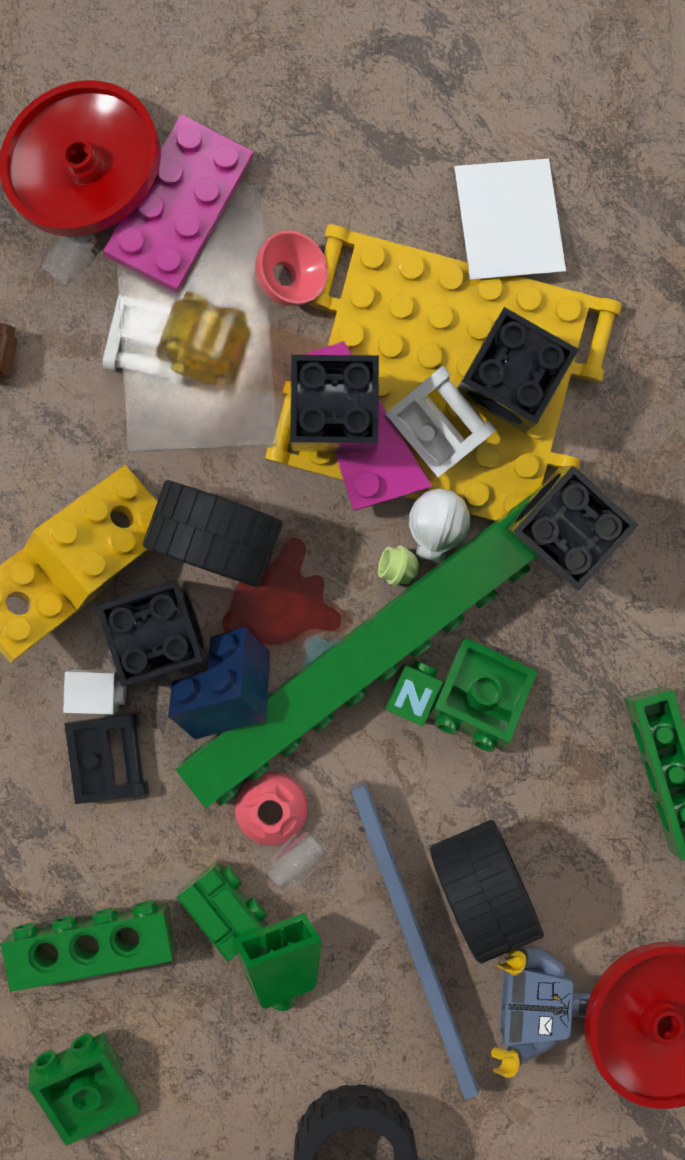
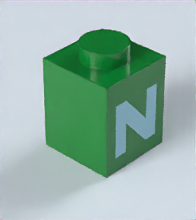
[384,660,443,727]

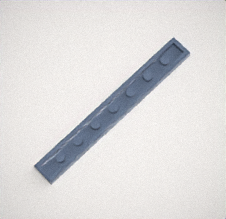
[350,780,479,1100]

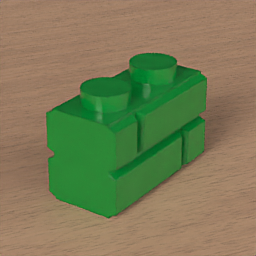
[176,860,268,962]

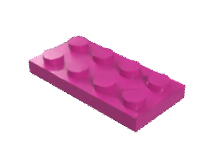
[103,114,253,294]

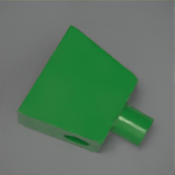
[232,913,322,1011]

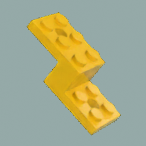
[0,465,157,664]

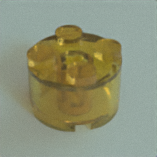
[156,292,251,385]

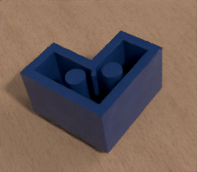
[168,627,270,740]

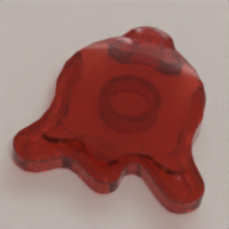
[222,538,341,645]

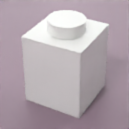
[63,669,127,715]

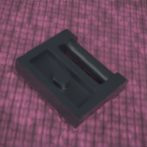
[64,712,150,804]

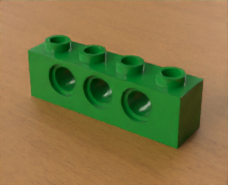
[623,686,685,861]
[1,900,177,992]

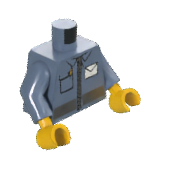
[491,947,591,1078]

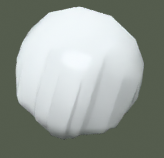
[409,489,470,564]

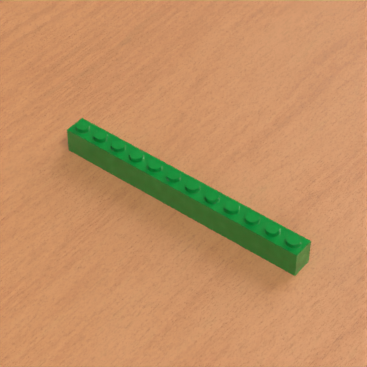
[175,483,545,809]

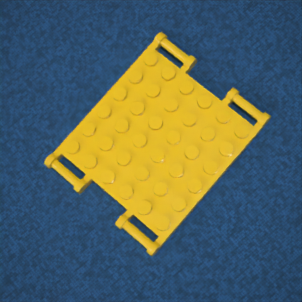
[264,224,622,522]

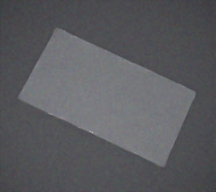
[114,182,277,454]

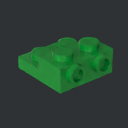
[428,637,538,752]
[28,1032,140,1146]

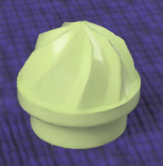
[378,545,419,586]

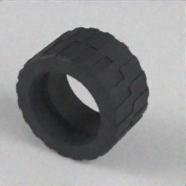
[142,480,283,587]
[430,820,544,964]
[294,1084,418,1160]

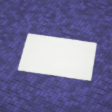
[454,158,566,280]

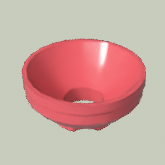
[255,231,328,306]
[235,772,308,846]

